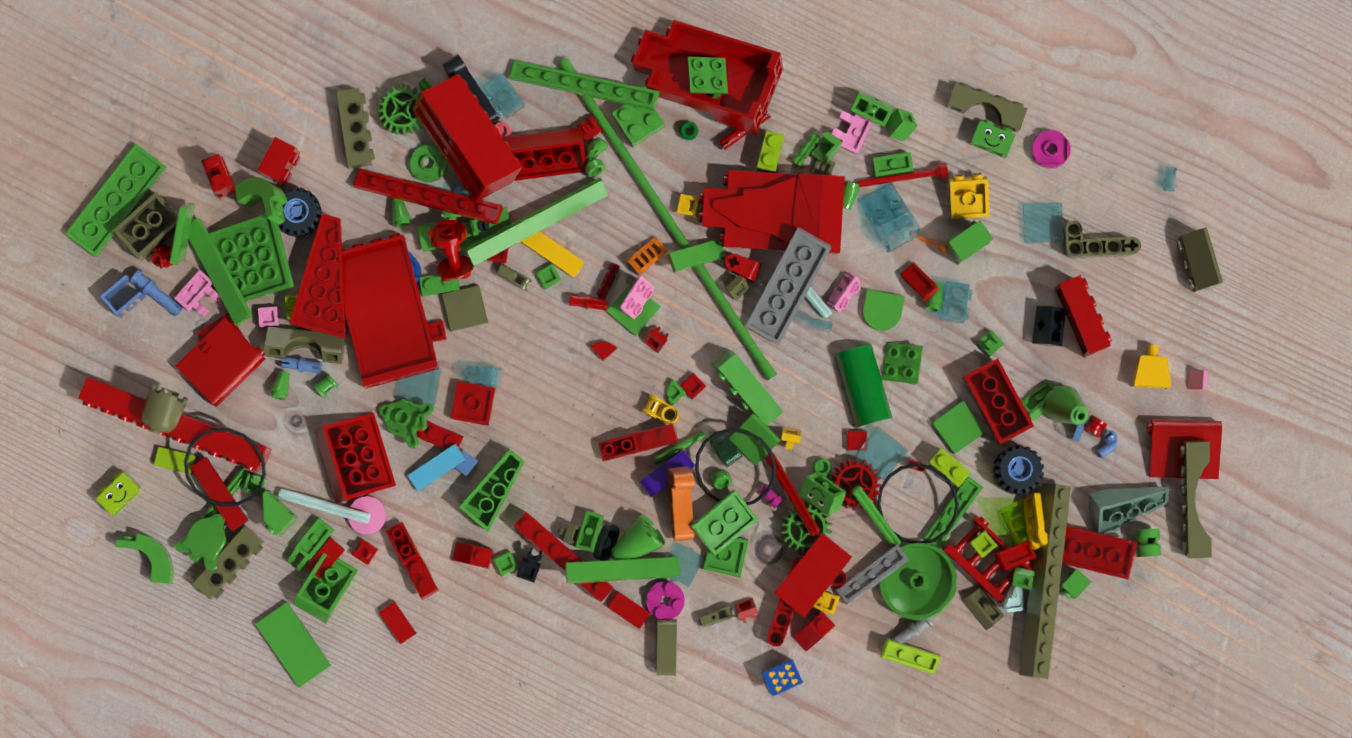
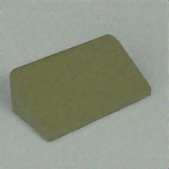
[962,586,1004,630]

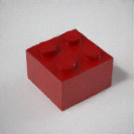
[257,137,301,186]

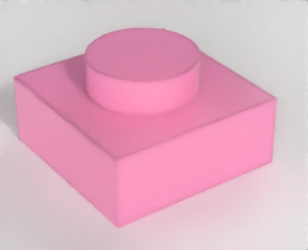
[258,306,280,328]

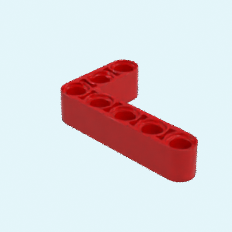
[767,556,847,647]

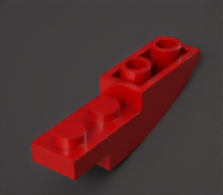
[598,423,679,461]
[386,522,439,600]

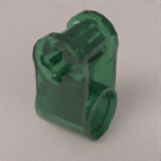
[710,433,743,468]

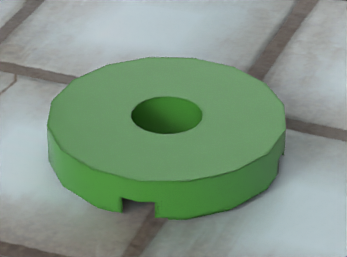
[409,145,447,183]

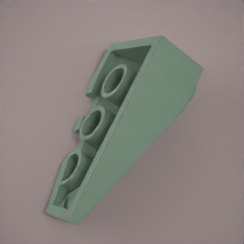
[1088,487,1169,535]

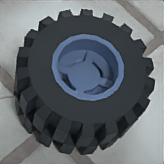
[278,187,322,237]
[993,445,1044,495]

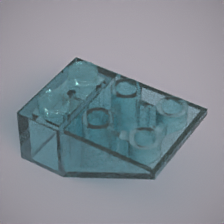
[858,183,921,253]

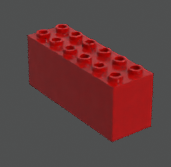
[412,74,522,202]

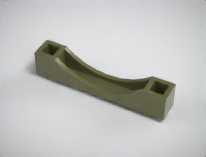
[1180,440,1212,558]

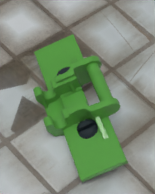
[417,207,511,252]

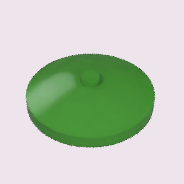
[880,543,957,620]

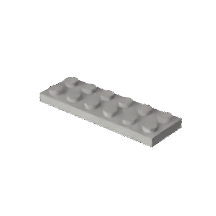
[746,227,832,345]

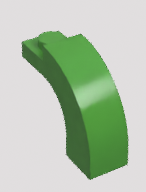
[235,177,288,225]
[115,534,174,584]

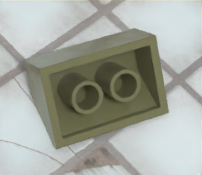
[1177,227,1223,292]

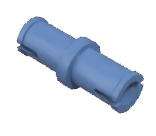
[281,357,322,374]

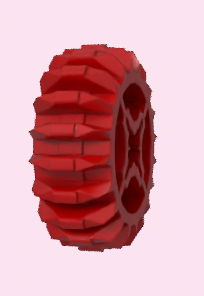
[831,458,881,510]

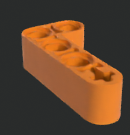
[668,466,694,542]

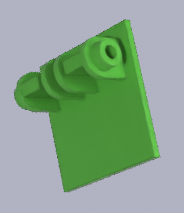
[688,57,728,98]
[882,342,923,385]

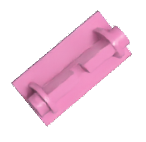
[827,273,862,313]

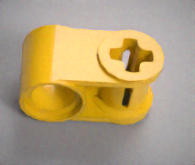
[641,394,679,424]

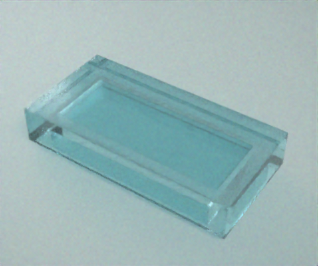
[811,319,833,333]

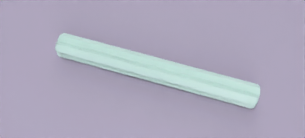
[278,489,370,524]

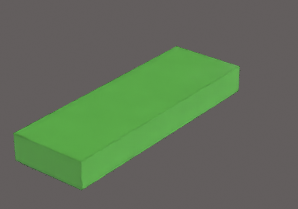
[667,239,726,273]

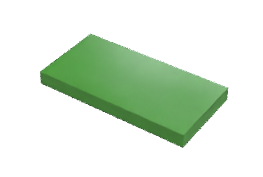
[255,602,331,688]

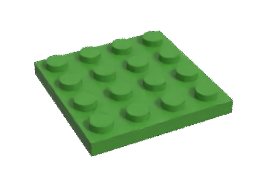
[209,214,294,308]

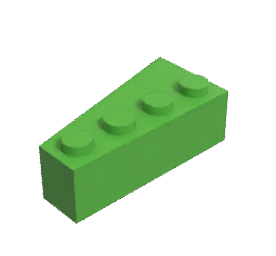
[712,349,783,426]

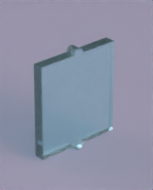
[669,543,705,587]

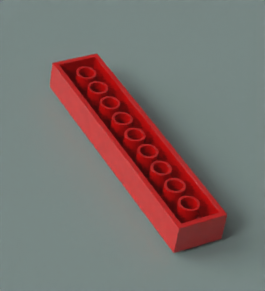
[78,377,272,472]

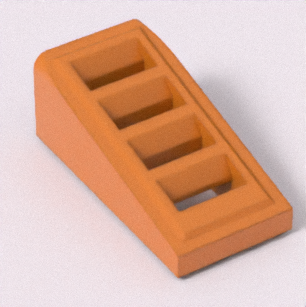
[627,237,668,276]

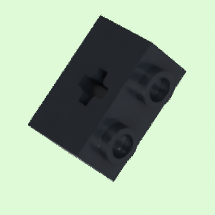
[1032,306,1066,347]

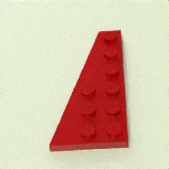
[289,214,346,340]

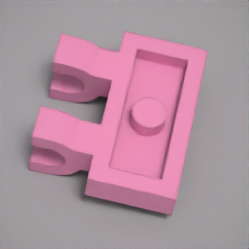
[831,111,873,155]
[174,270,221,317]

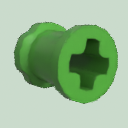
[313,373,338,398]

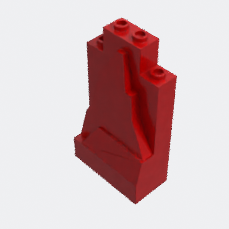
[631,20,784,135]
[698,170,845,254]

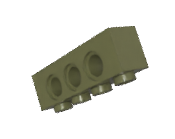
[336,88,375,169]
[193,526,264,600]

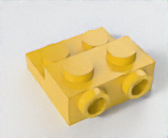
[948,173,990,219]

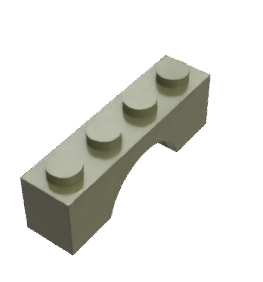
[946,82,1028,133]
[264,327,345,364]

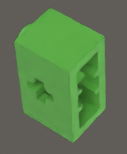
[850,90,893,127]

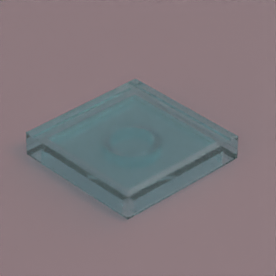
[1023,203,1064,243]
[397,368,442,406]
[854,427,908,480]

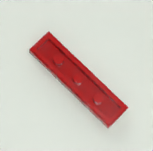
[190,457,249,531]

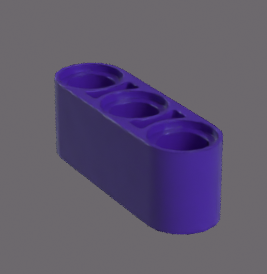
[639,450,695,498]

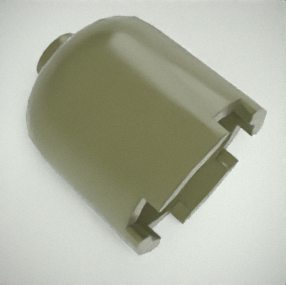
[141,385,188,434]

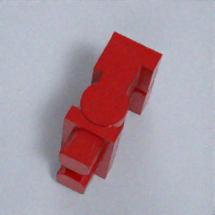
[201,154,236,199]

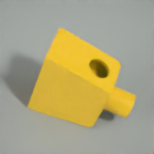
[1131,345,1171,389]

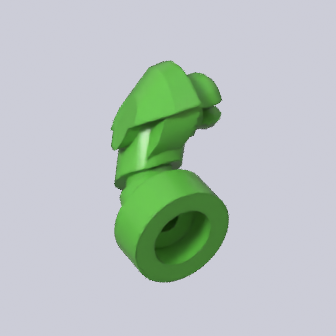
[585,137,608,177]

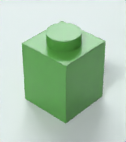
[1060,569,1091,599]

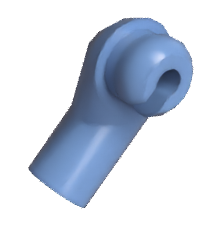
[1097,430,1117,459]

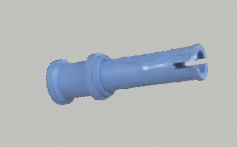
[129,269,183,317]

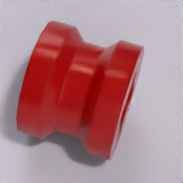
[1083,415,1107,438]

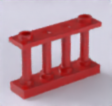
[943,516,1032,603]

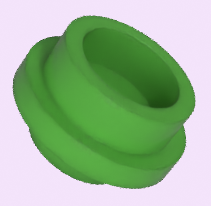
[812,458,832,477]

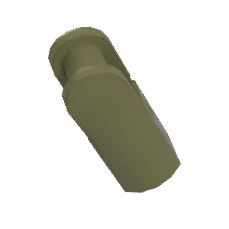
[496,264,533,291]
[699,605,736,628]

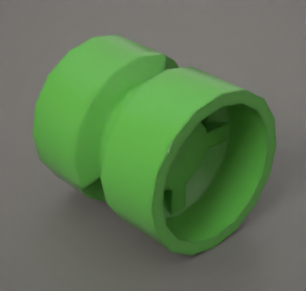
[1134,529,1161,557]

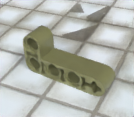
[1063,220,1141,259]

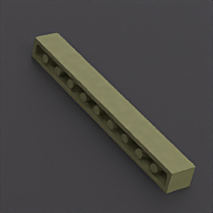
[1019,483,1071,679]

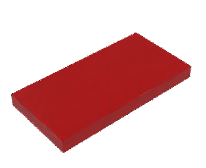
[1062,525,1138,580]
[774,533,852,617]

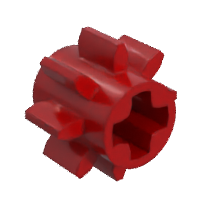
[151,244,173,269]

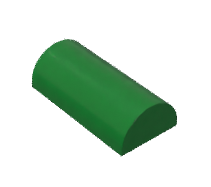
[835,344,893,428]

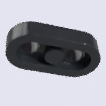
[593,523,619,561]

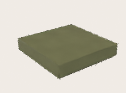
[442,285,488,332]

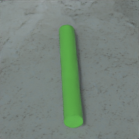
[652,431,706,464]

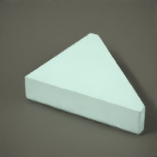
[1001,581,1025,613]

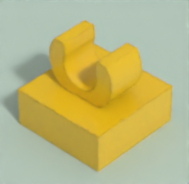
[781,427,802,450]

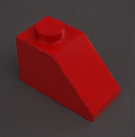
[452,542,494,569]
[793,611,836,652]

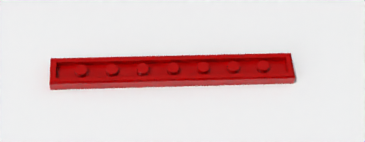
[353,168,503,225]

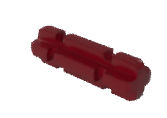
[596,263,620,299]

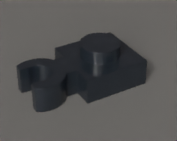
[516,547,542,583]

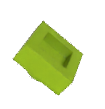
[970,531,997,558]

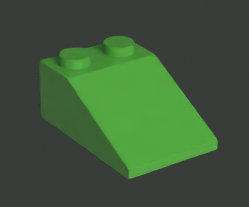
[293,553,358,624]

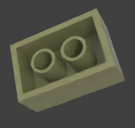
[113,192,178,261]

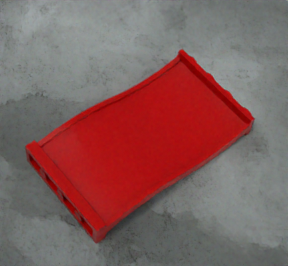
[342,233,440,389]

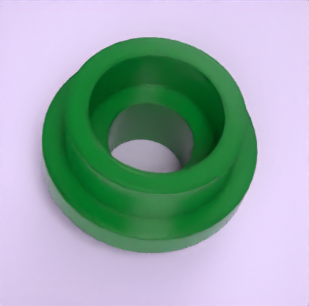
[679,121,698,141]

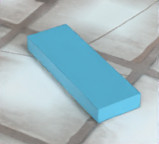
[408,444,466,491]

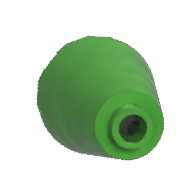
[1045,385,1089,425]
[611,514,665,560]

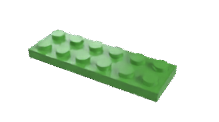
[65,144,167,258]

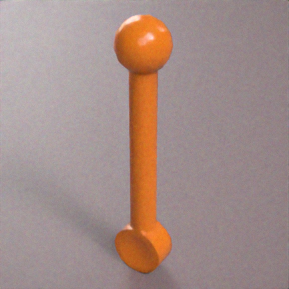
[911,230,947,253]

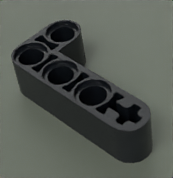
[442,54,500,123]

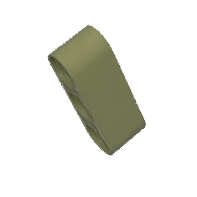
[656,619,677,676]

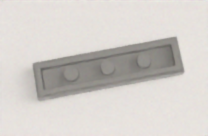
[836,544,909,606]

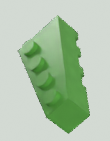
[459,448,525,532]

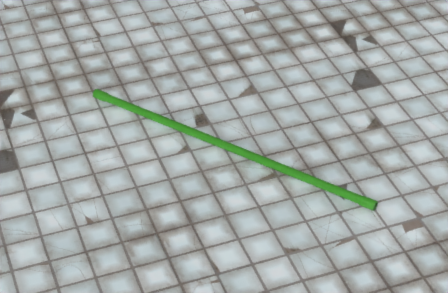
[558,58,777,380]

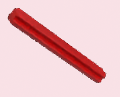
[765,453,820,536]

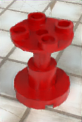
[428,220,474,281]

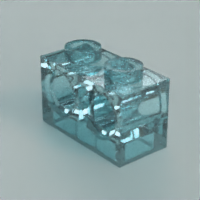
[940,281,972,324]

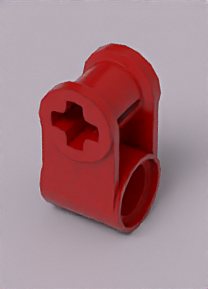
[724,253,762,282]

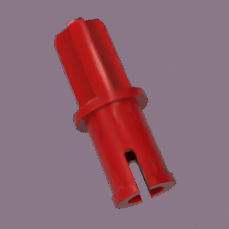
[569,294,608,310]

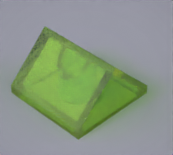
[997,498,1028,546]

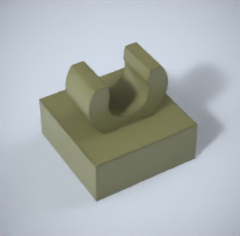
[724,274,750,301]
[558,523,581,545]

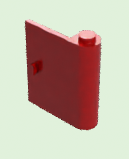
[175,318,266,407]
[1146,419,1222,479]

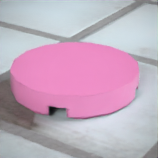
[348,496,387,535]

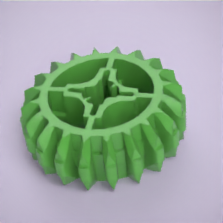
[377,84,422,136]
[780,503,832,554]

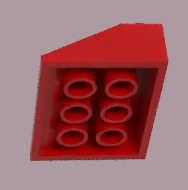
[314,413,396,504]

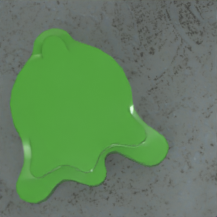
[379,399,434,449]
[175,514,226,571]

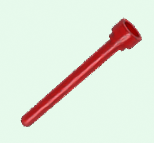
[857,163,949,187]

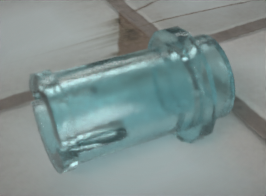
[1161,167,1178,192]

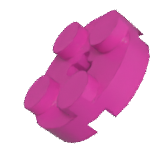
[1032,130,1071,169]
[646,581,685,619]

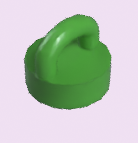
[711,470,732,490]

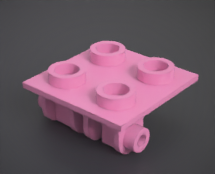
[620,275,655,320]

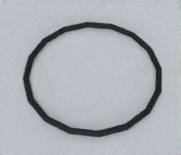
[184,428,266,507]
[695,428,776,505]
[877,463,959,544]

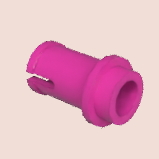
[758,484,783,508]

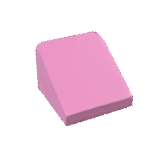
[1188,370,1207,391]

